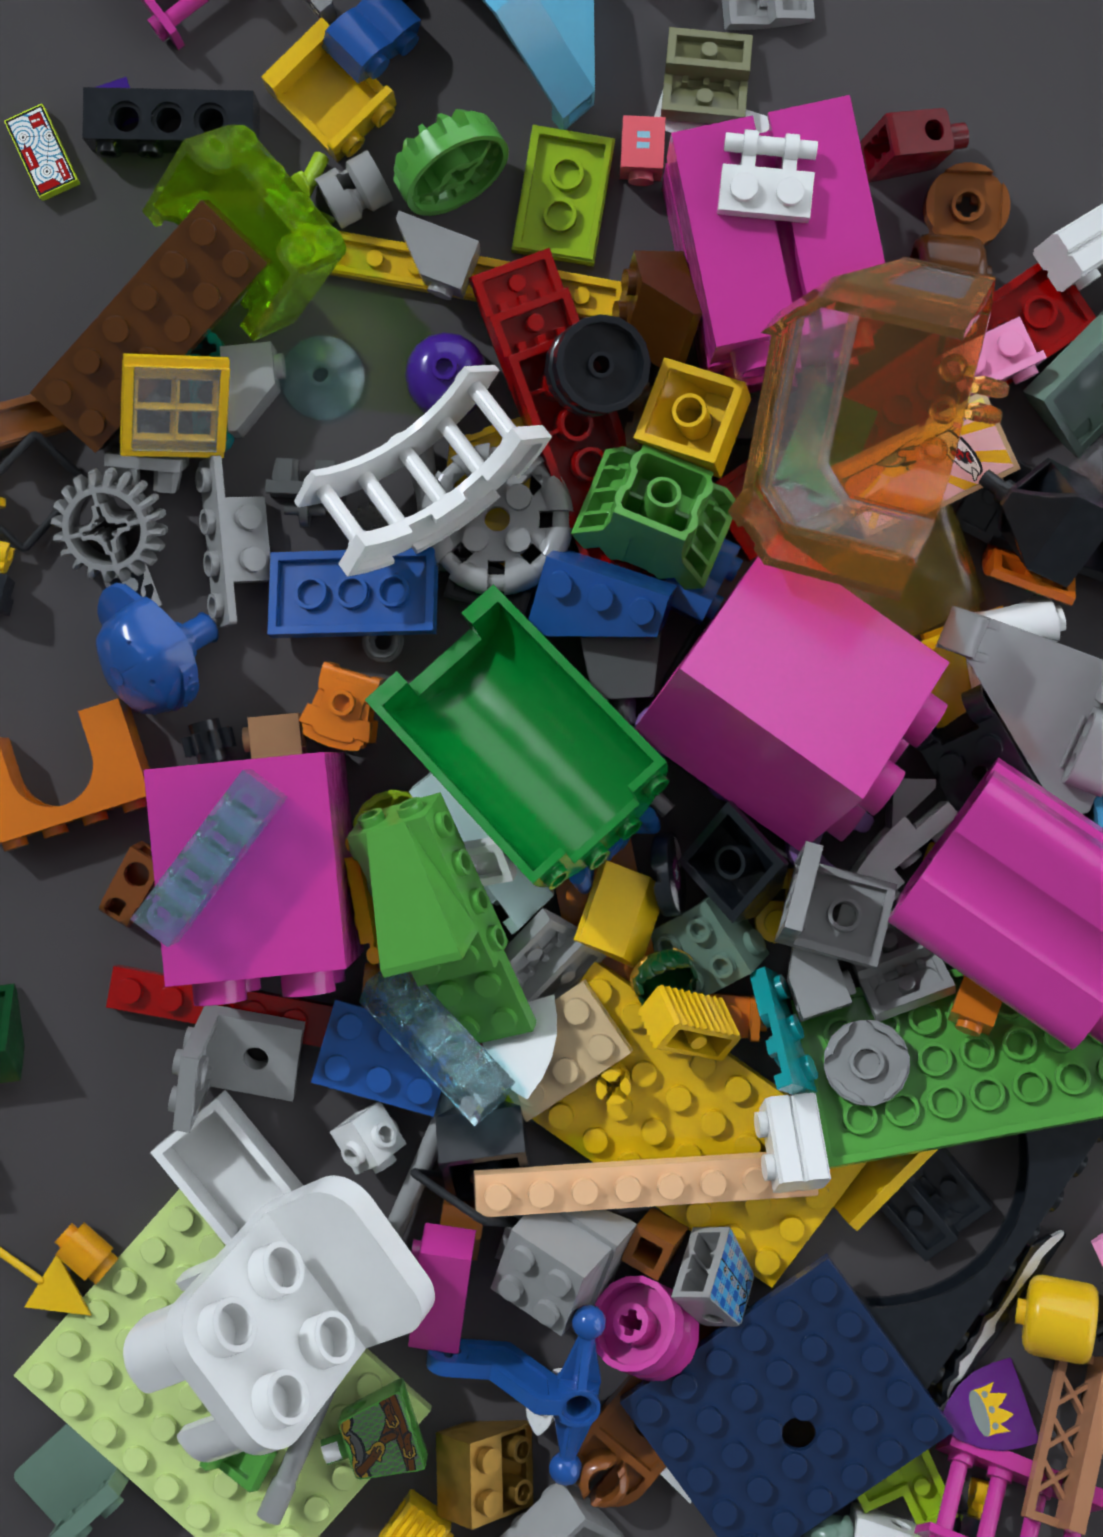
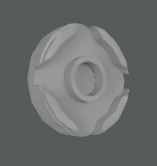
[824,1020,910,1106]

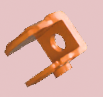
[298,661,386,751]

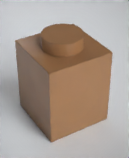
[242,713,308,759]

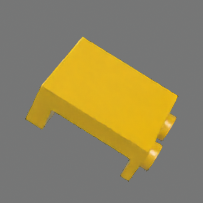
[261,17,397,163]

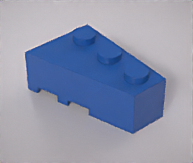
[528,550,678,637]

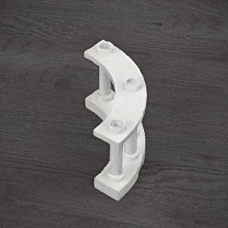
[294,365,552,577]

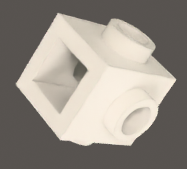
[330,1102,407,1175]

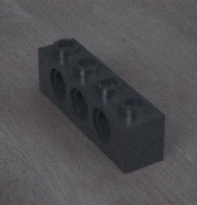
[82,87,260,160]

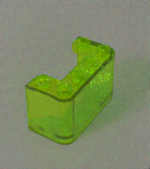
[142,124,346,341]

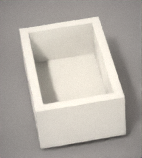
[150,1090,304,1245]

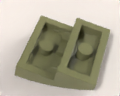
[660,27,753,124]

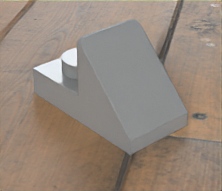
[885,778,936,829]

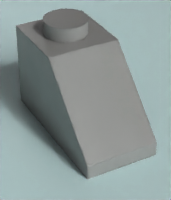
[396,211,481,300]
[220,341,286,438]

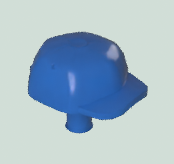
[96,582,219,715]

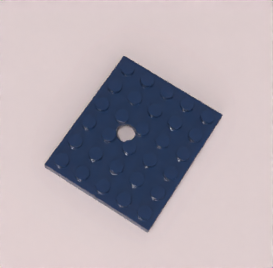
[620,1253,954,1537]

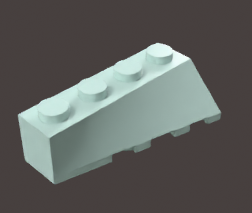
[409,772,554,934]

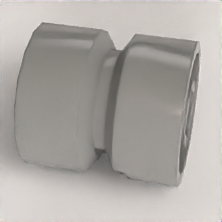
[315,150,393,229]

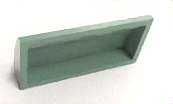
[1022,311,1103,457]

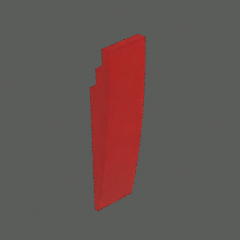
[468,248,655,577]

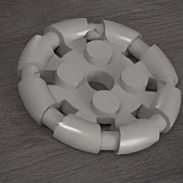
[421,443,574,595]

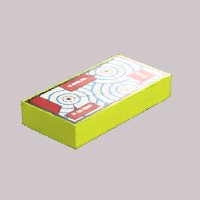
[4,104,80,201]

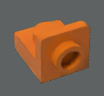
[710,993,767,1042]

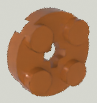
[923,162,1011,246]

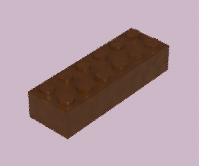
[30,200,273,453]

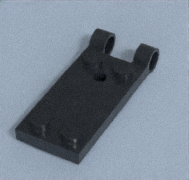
[916,684,1041,812]

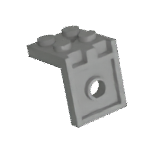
[774,841,898,969]
[168,1005,305,1133]

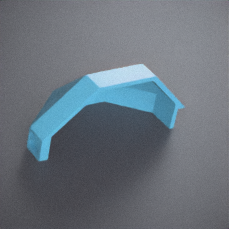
[482,0,595,130]

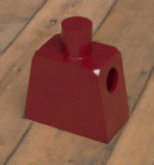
[860,108,969,183]

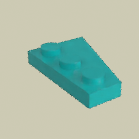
[750,966,818,1095]

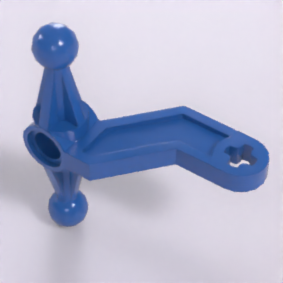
[426,1305,606,1486]

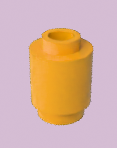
[54,1222,119,1285]

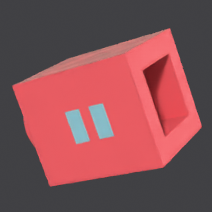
[620,115,666,186]

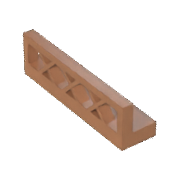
[1021,1356,1103,1535]

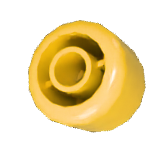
[1015,1274,1099,1364]

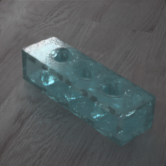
[131,769,288,947]
[359,971,515,1126]

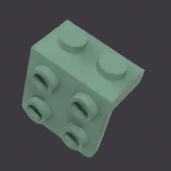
[651,895,770,996]
[14,1423,129,1537]

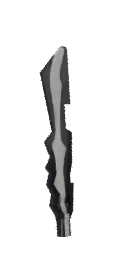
[932,1230,1066,1412]

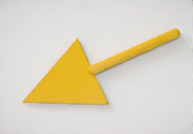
[0,1247,92,1316]

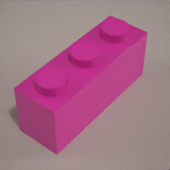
[408,1223,476,1354]

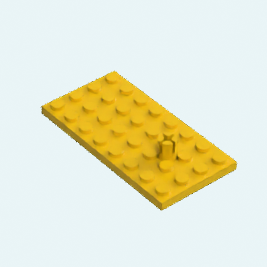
[498,962,867,1288]

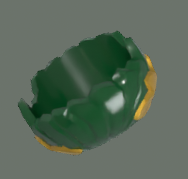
[630,948,698,1005]

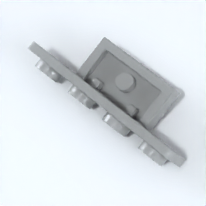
[195,456,270,628]

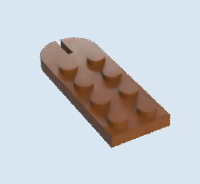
[576,1323,721,1508]

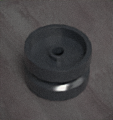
[544,314,651,417]

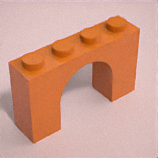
[0,698,150,852]

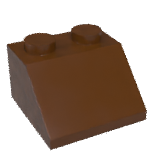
[612,250,702,368]

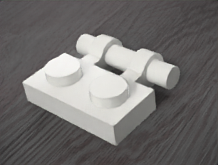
[717,129,818,223]

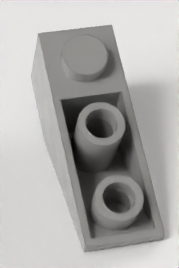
[787,947,856,1022]

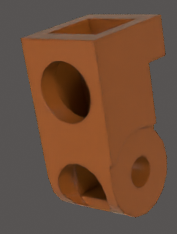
[99,841,155,928]

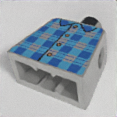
[671,1227,754,1327]

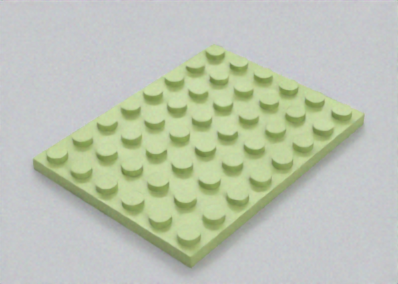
[13,1189,432,1537]

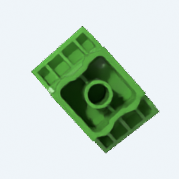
[571,444,739,590]

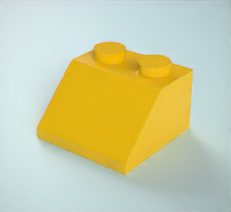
[633,357,751,478]

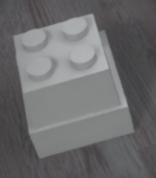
[491,1210,637,1336]

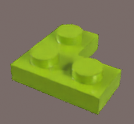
[858,1450,959,1525]

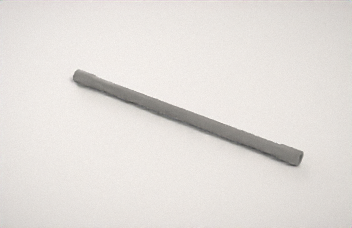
[257,1080,469,1525]

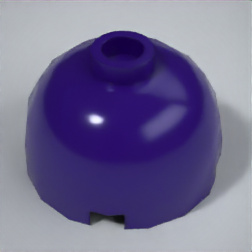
[405,332,486,416]

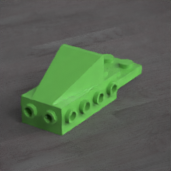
[347,792,536,1048]

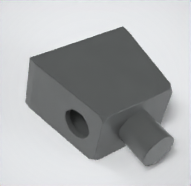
[579,632,661,724]

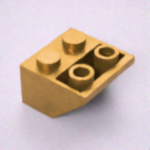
[436,1420,533,1530]

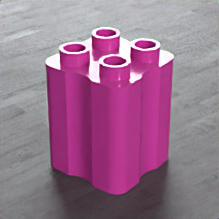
[887,757,1103,1050]

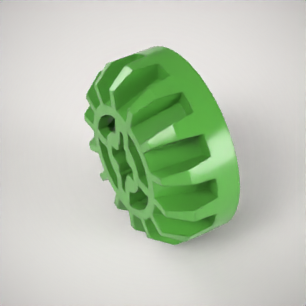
[393,109,509,216]

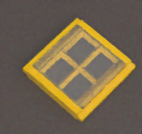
[120,353,230,458]

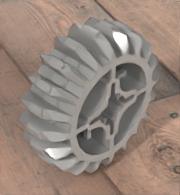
[50,467,168,583]

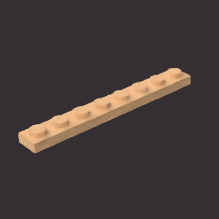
[474,1152,818,1217]

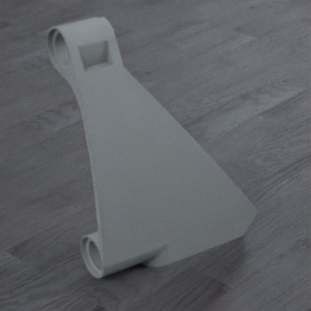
[935,605,1103,814]

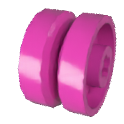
[595,1276,699,1381]

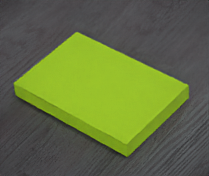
[512,125,615,267]

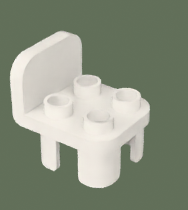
[123,1175,435,1462]

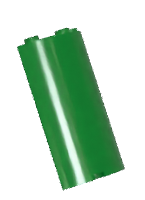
[365,584,669,890]

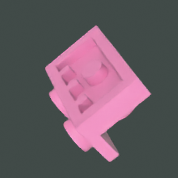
[939,316,1047,401]

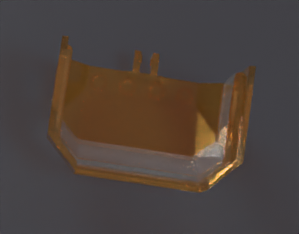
[728,256,1010,601]

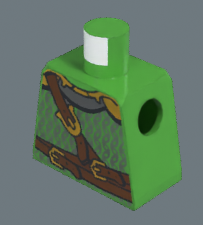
[321,1378,428,1480]

